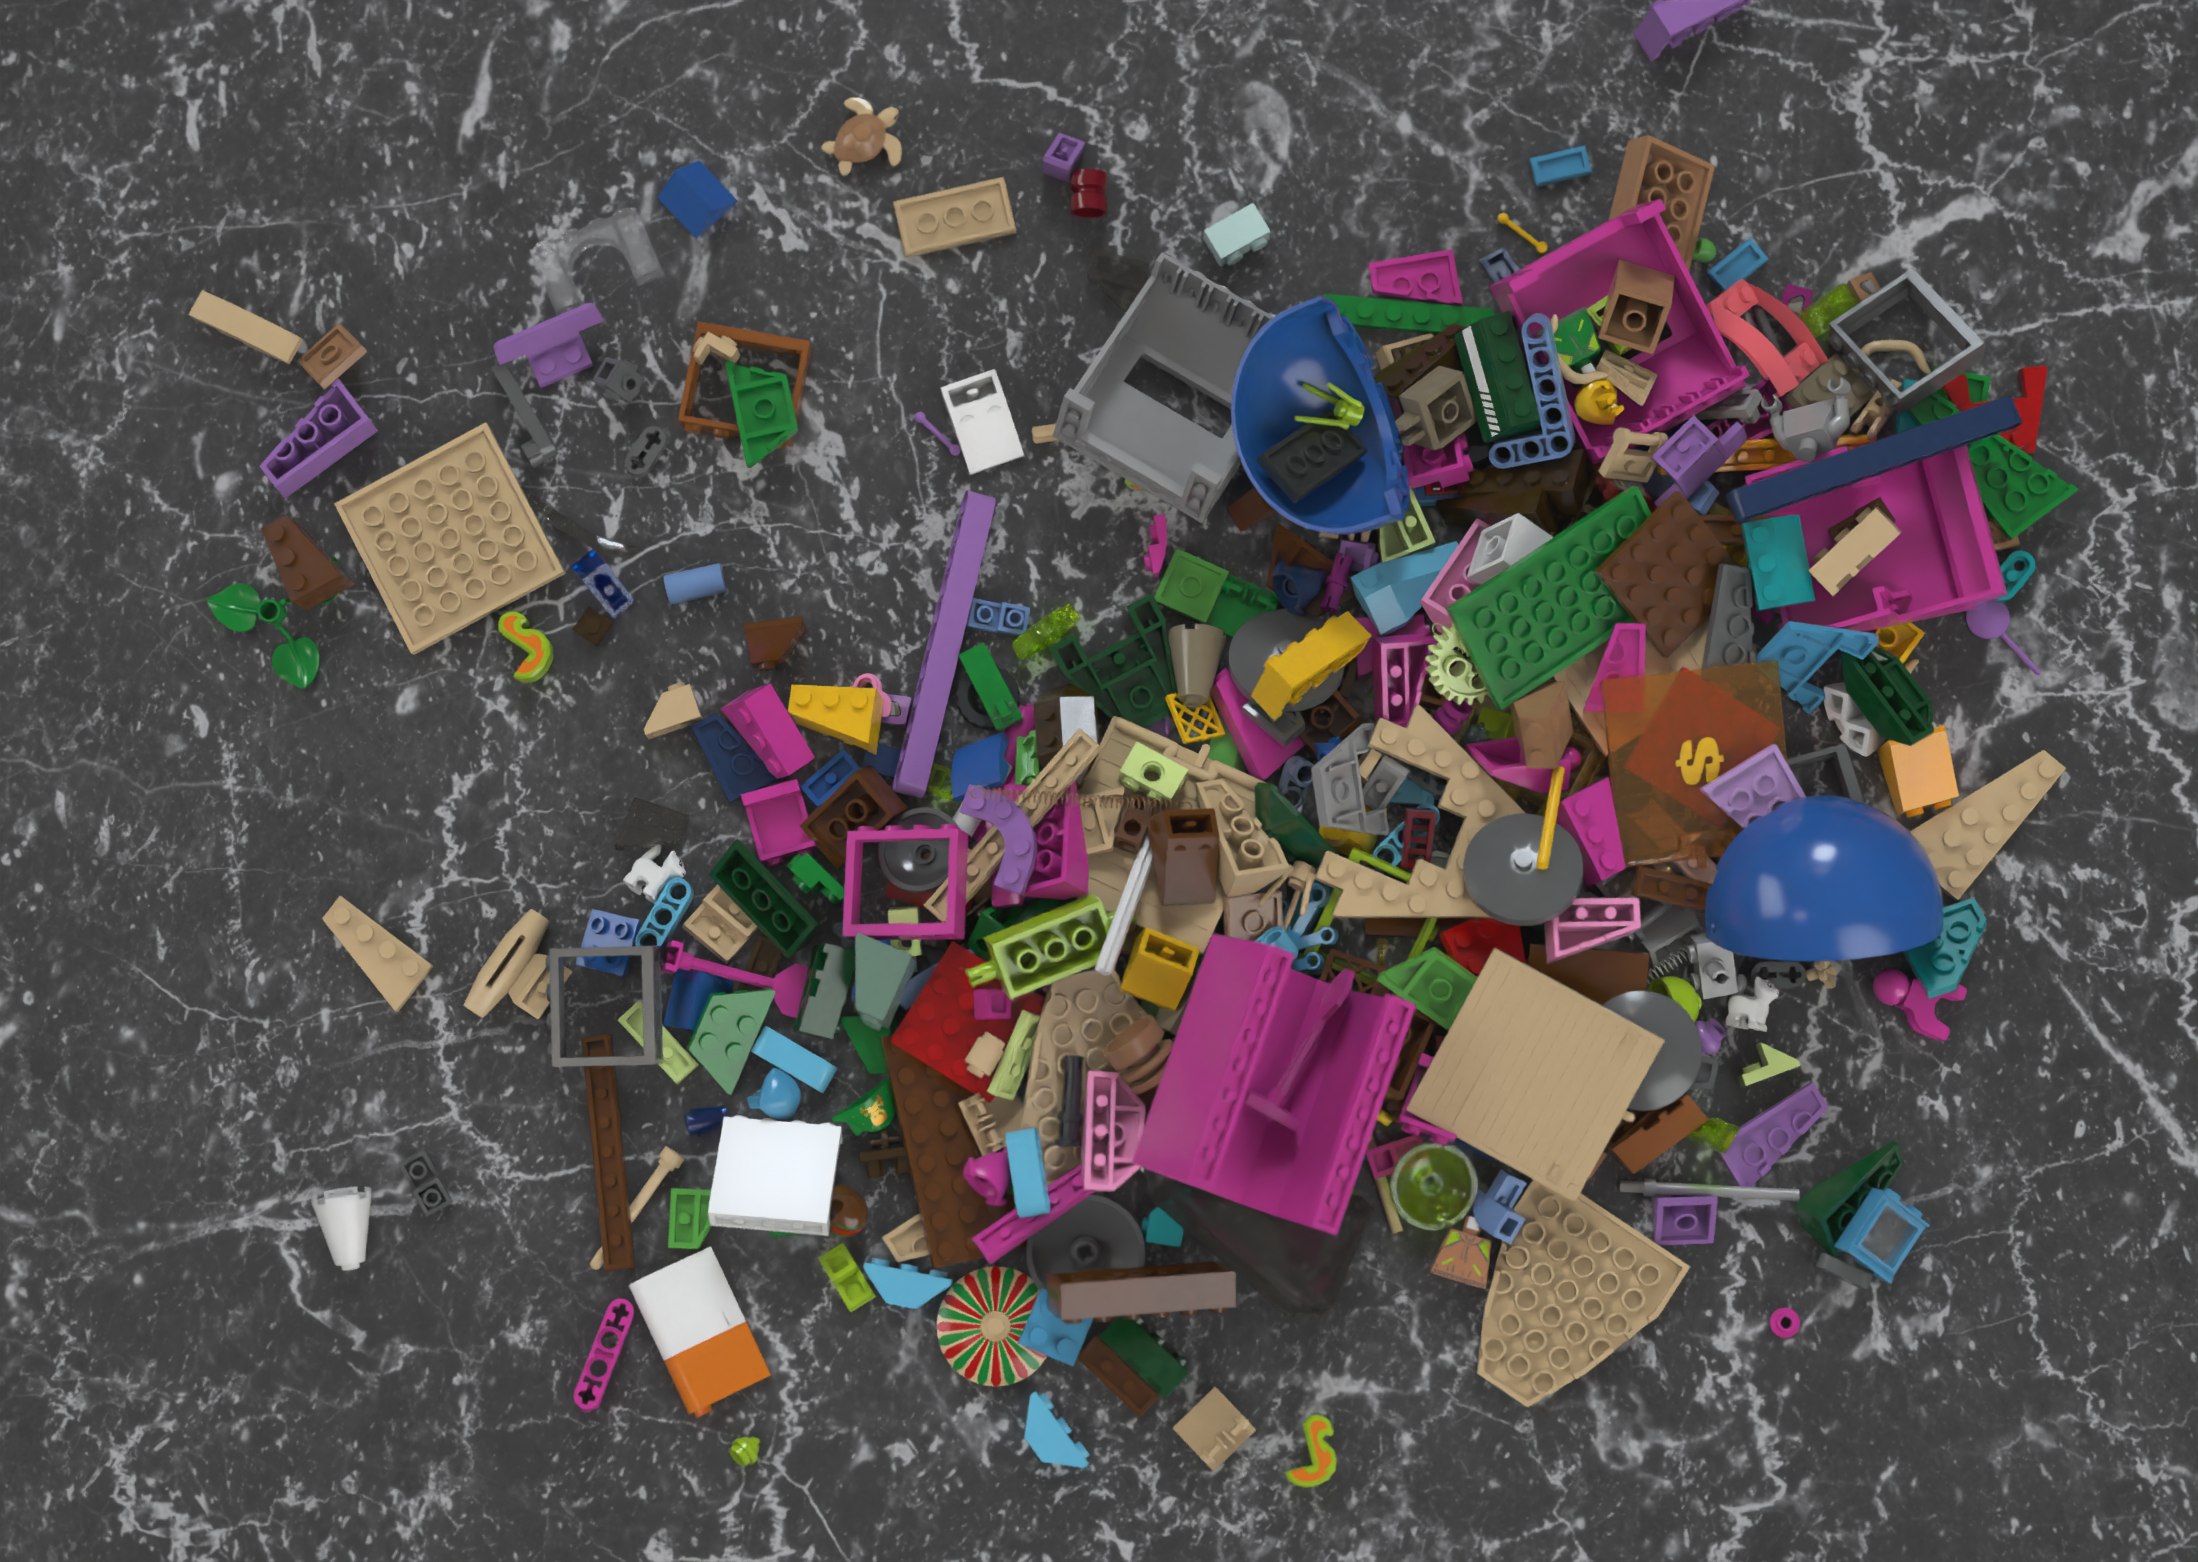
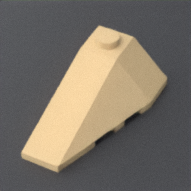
[1195,779,1290,897]

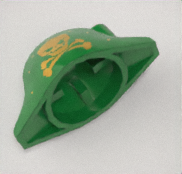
[830,1077,895,1136]

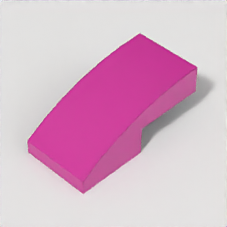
[1365,1133,1430,1180]

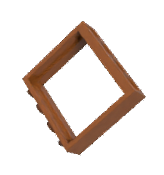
[678,321,812,449]

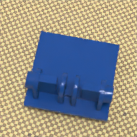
[576,909,641,978]

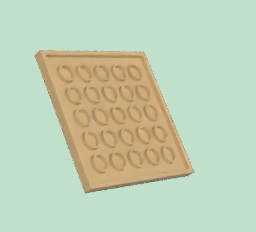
[334,422,566,655]

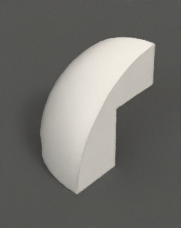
[1824,682,1886,757]

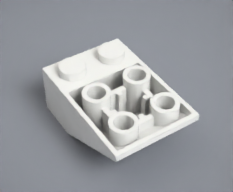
[941,369,1024,475]

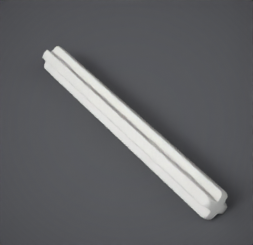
[1095,828,1153,976]

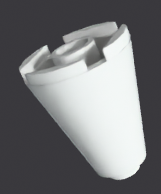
[311,1187,372,1270]

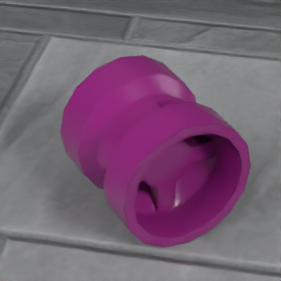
[1433,699,1473,734]

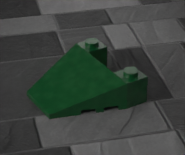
[1047,593,1179,728]

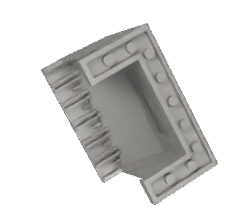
[1053,252,1275,523]

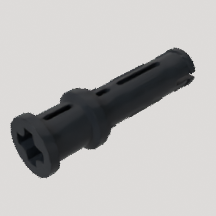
[1055,1055,1084,1147]

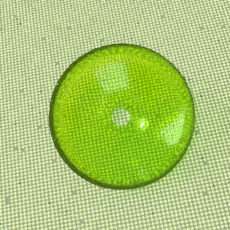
[1389,1142,1478,1230]

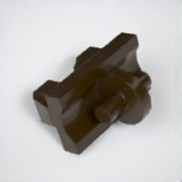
[859,1128,910,1178]

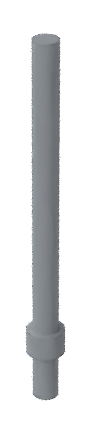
[1620,1178,1800,1201]

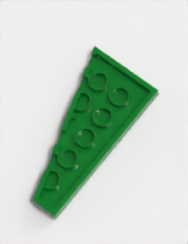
[1906,392,2079,541]

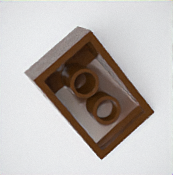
[800,764,908,870]

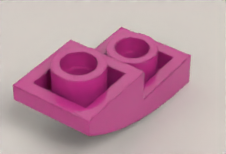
[1143,514,1167,579]

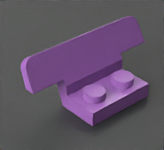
[493,303,604,388]
[1652,415,1747,507]

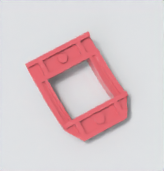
[1707,279,1829,398]

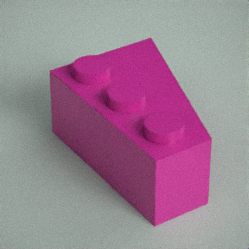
[1556,777,1625,886]

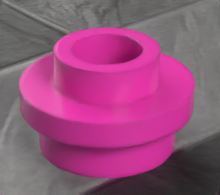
[1770,1308,1800,1338]

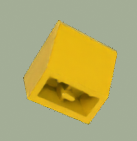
[1119,927,1200,1012]

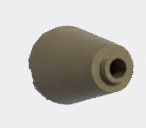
[1168,624,1226,708]

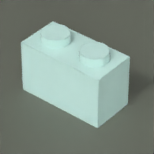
[1203,203,1270,267]

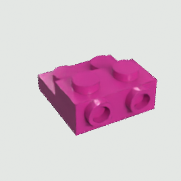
[1402,433,1474,489]

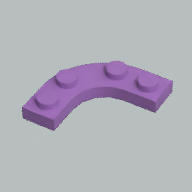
[960,784,1037,896]

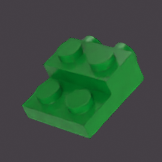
[787,852,845,907]

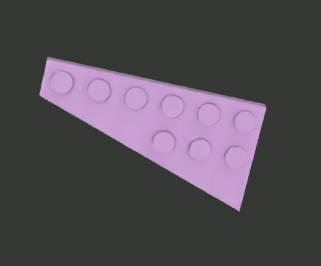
[1699,744,1806,829]

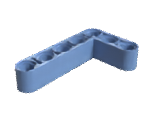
[1489,313,1575,468]

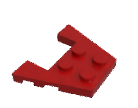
[1941,365,2048,454]

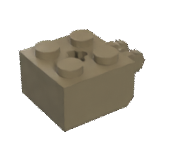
[1395,366,1477,450]

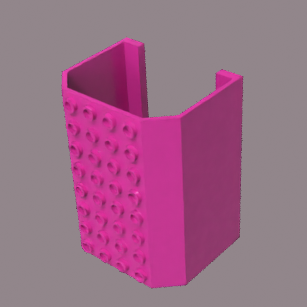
[1132,934,1416,1235]

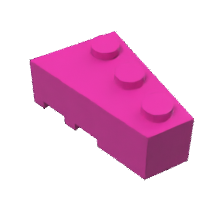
[1372,633,1437,728]
[720,683,815,779]

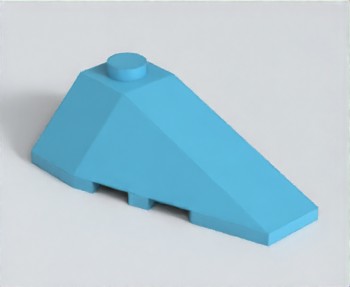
[1351,541,1459,637]

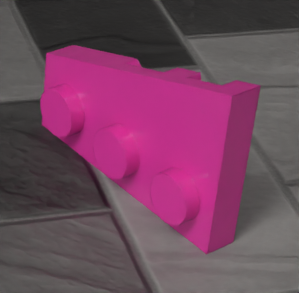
[1368,249,1463,306]
[1583,623,1646,712]

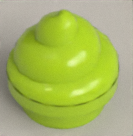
[729,1437,760,1467]

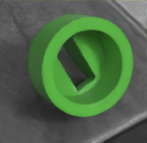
[1693,238,1716,262]

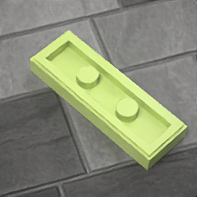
[618,1000,699,1084]
[987,1010,1040,1101]

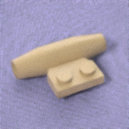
[463,909,572,1020]

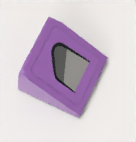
[881,694,913,728]

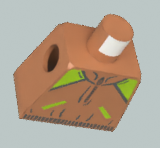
[1428,1215,1491,1289]

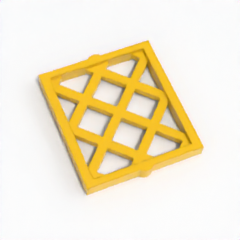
[1165,693,1226,744]

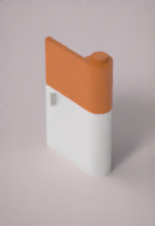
[629,1246,771,1418]

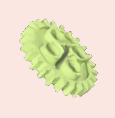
[1425,621,1491,706]

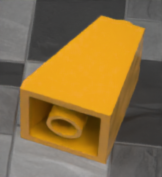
[1876,725,1959,818]

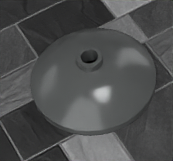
[878,807,960,893]

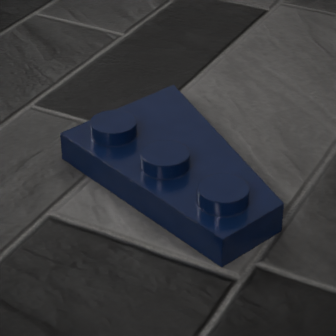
[690,713,781,804]

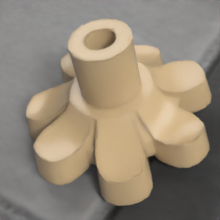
[1806,961,1837,989]

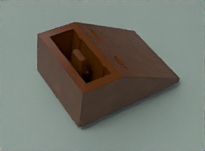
[1147,808,1219,906]

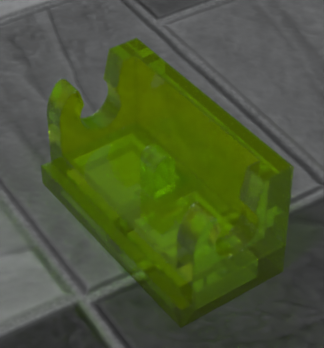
[1686,1118,1740,1154]

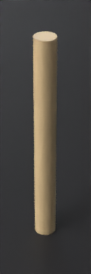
[1366,1133,1403,1234]

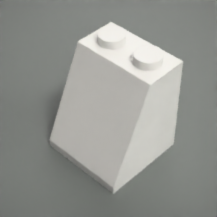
[1467,513,1553,585]

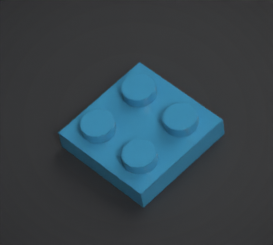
[1018,1288,1093,1366]

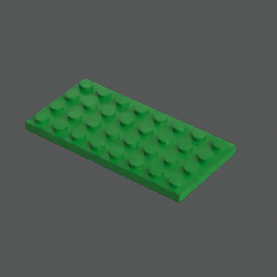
[1445,486,1651,710]

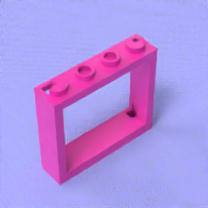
[842,824,968,941]

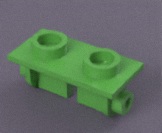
[1015,731,1043,786]

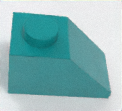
[1141,1188,1190,1248]

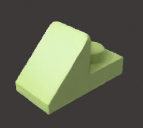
[1737,1043,1801,1088]

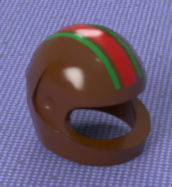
[829,1184,868,1237]

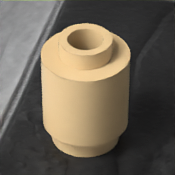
[964,1032,1006,1078]

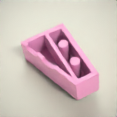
[1544,898,1641,964]

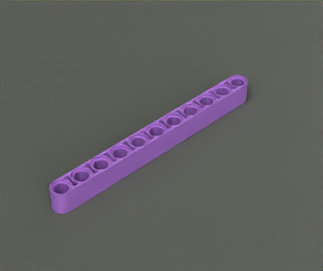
[892,490,996,799]

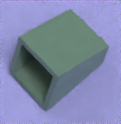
[855,932,917,1030]

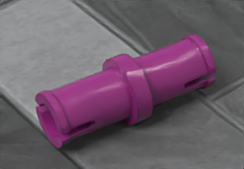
[1319,553,1354,613]

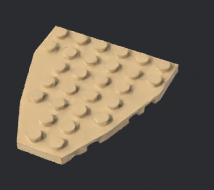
[1020,968,1162,1186]
[1477,1179,1690,1407]

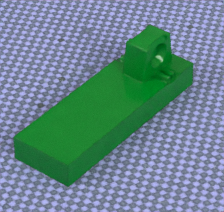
[958,642,1024,733]

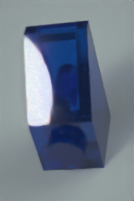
[571,549,636,619]

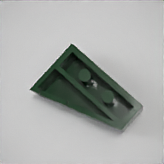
[1099,1316,1189,1399]

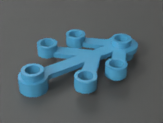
[1282,883,1339,972]

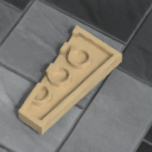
[322,896,433,1013]

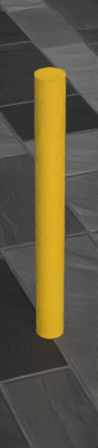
[1536,766,1565,870]

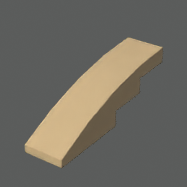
[188,290,303,365]

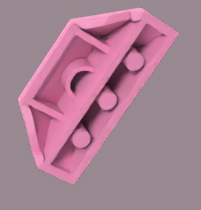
[1081,1071,1145,1191]

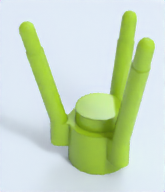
[1294,382,1364,430]

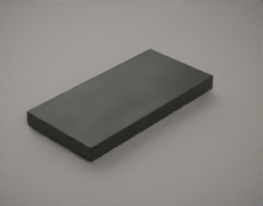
[1256,408,1368,504]

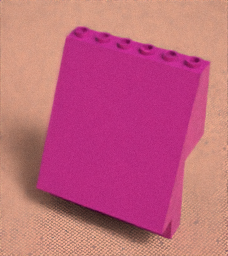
[1744,445,2008,632]

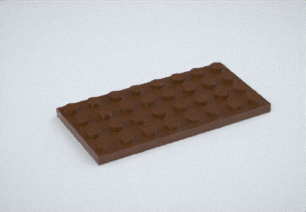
[880,1034,1027,1269]

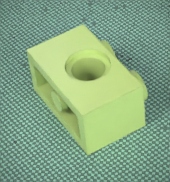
[1118,742,1188,807]

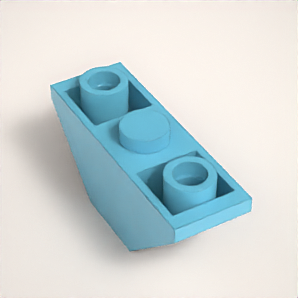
[863,1258,953,1309]
[1024,1391,1090,1468]

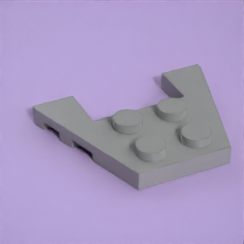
[1311,723,1390,836]

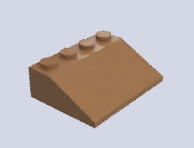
[1608,135,1715,271]

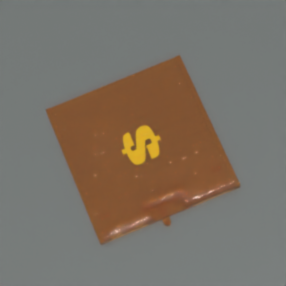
[1601,660,1787,870]

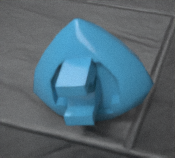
[747,1068,801,1120]

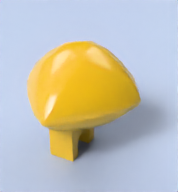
[1574,378,1625,425]

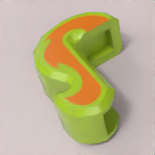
[498,611,554,683]
[1284,1414,1337,1487]

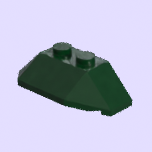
[1840,647,1934,746]
[1255,782,1342,868]

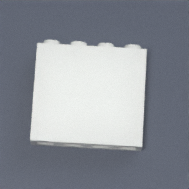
[708,1115,843,1236]

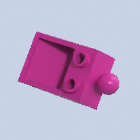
[1466,737,1581,793]

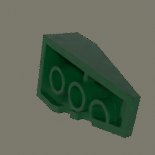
[1794,1141,1905,1258]

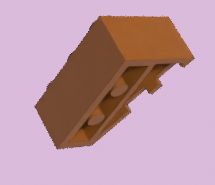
[1605,1093,1709,1174]

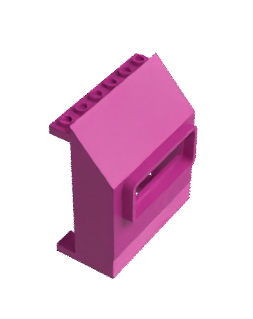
[1489,199,1750,469]

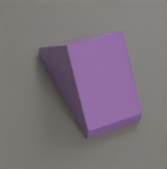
[1043,133,1085,183]

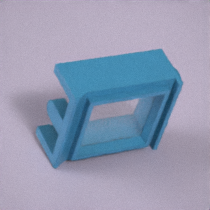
[1835,1188,1929,1284]

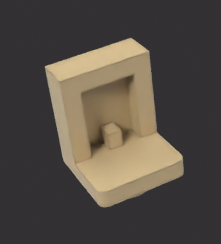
[693,331,740,365]

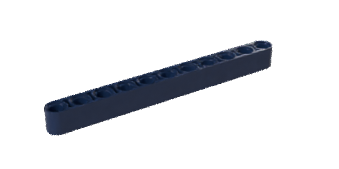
[1725,396,2023,523]

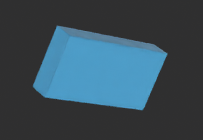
[1529,146,1592,188]
[1706,238,1769,293]

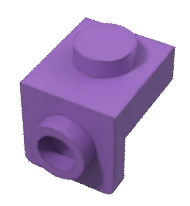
[1340,538,1380,572]

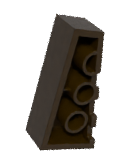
[1374,324,1467,420]

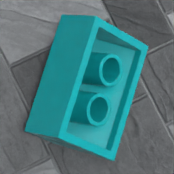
[1741,514,1816,612]

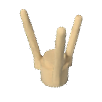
[1258,861,1316,931]

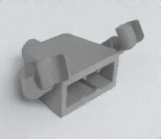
[1761,377,1851,462]

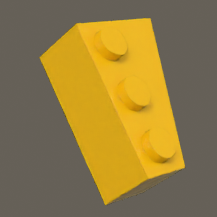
[788,685,884,755]

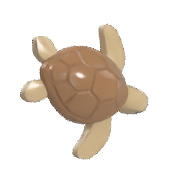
[822,98,902,176]

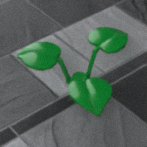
[207,556,339,689]

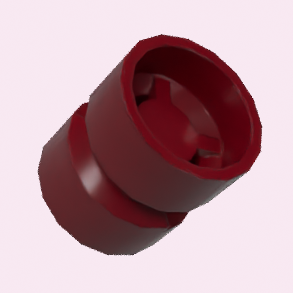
[1071,169,1107,218]

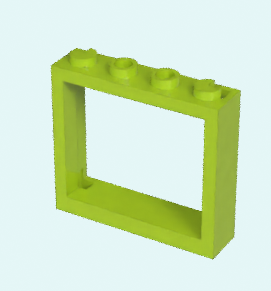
[1303,846,1440,998]

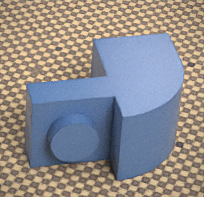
[1473,1169,1527,1244]

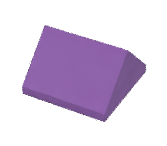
[1651,1196,1718,1245]

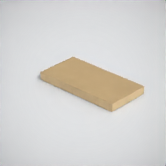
[893,177,1016,258]

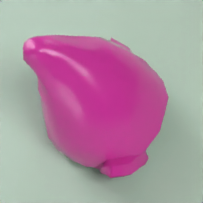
[963,1146,1012,1206]

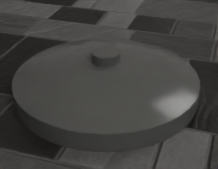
[1228,609,1345,712]
[1463,814,1583,926]
[1602,991,1702,1111]
[1026,1193,1145,1290]

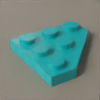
[1903,897,1986,999]

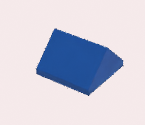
[657,160,738,239]
[663,969,734,1032]

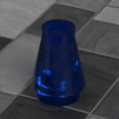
[683,1105,728,1137]

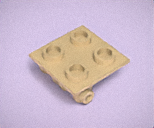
[958,1093,1024,1156]
[1173,1387,1256,1472]

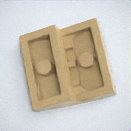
[682,884,758,965]

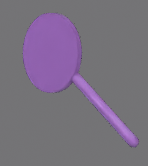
[1966,600,2041,675]

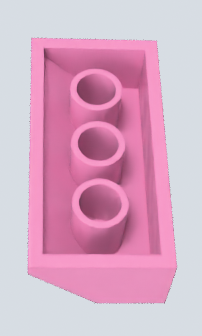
[1420,518,1490,634]

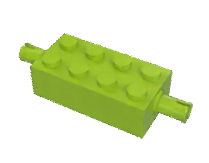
[965,894,1137,999]

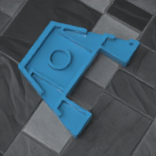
[1755,621,1879,714]

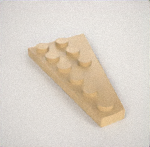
[1910,750,2066,901]

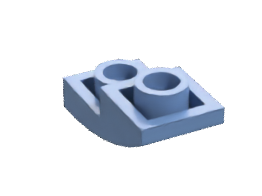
[966,598,1030,636]

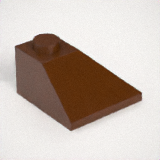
[744,616,807,671]

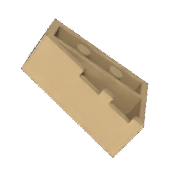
[1809,506,1902,596]

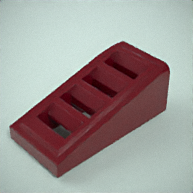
[1400,808,1437,869]

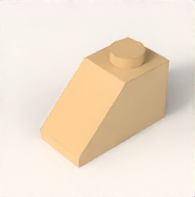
[644,682,703,739]

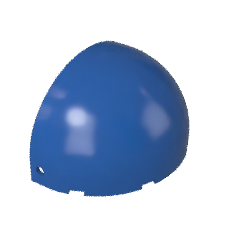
[1231,296,1410,534]
[1705,795,1944,961]

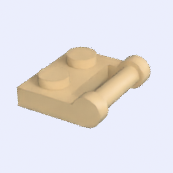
[1598,428,1668,483]

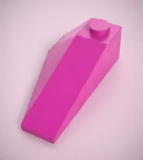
[1022,780,1089,900]

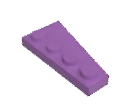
[1713,1082,1829,1187]

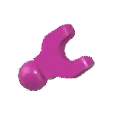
[1873,968,1967,1041]

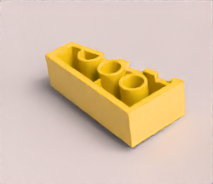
[1251,611,1371,721]

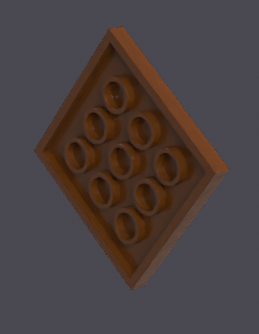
[1594,491,1739,658]

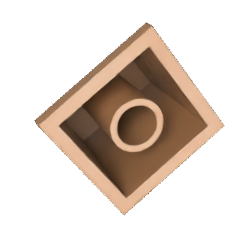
[1598,259,1675,355]
[1510,681,1573,769]

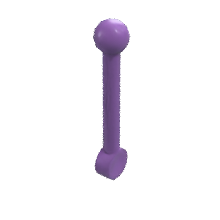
[914,412,961,456]

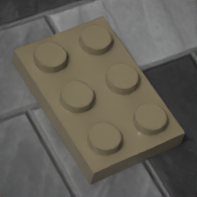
[1784,353,1875,418]

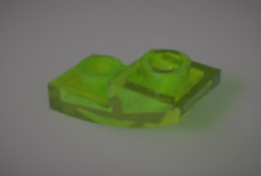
[1797,282,1858,338]

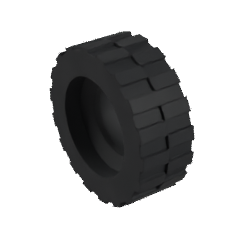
[956,665,1020,731]

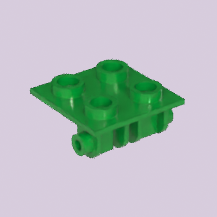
[1206,574,1279,638]

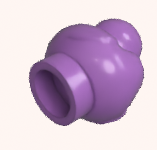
[1695,1018,1726,1057]

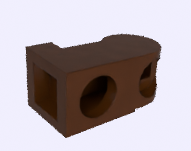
[1113,794,1155,855]

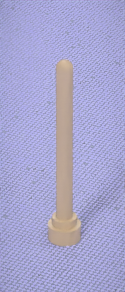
[590,1146,685,1270]

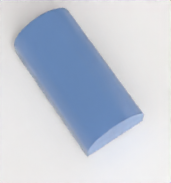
[663,563,727,605]

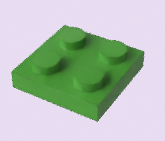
[1154,548,1229,625]

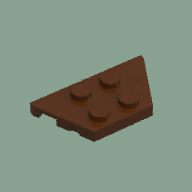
[1266,523,1356,617]

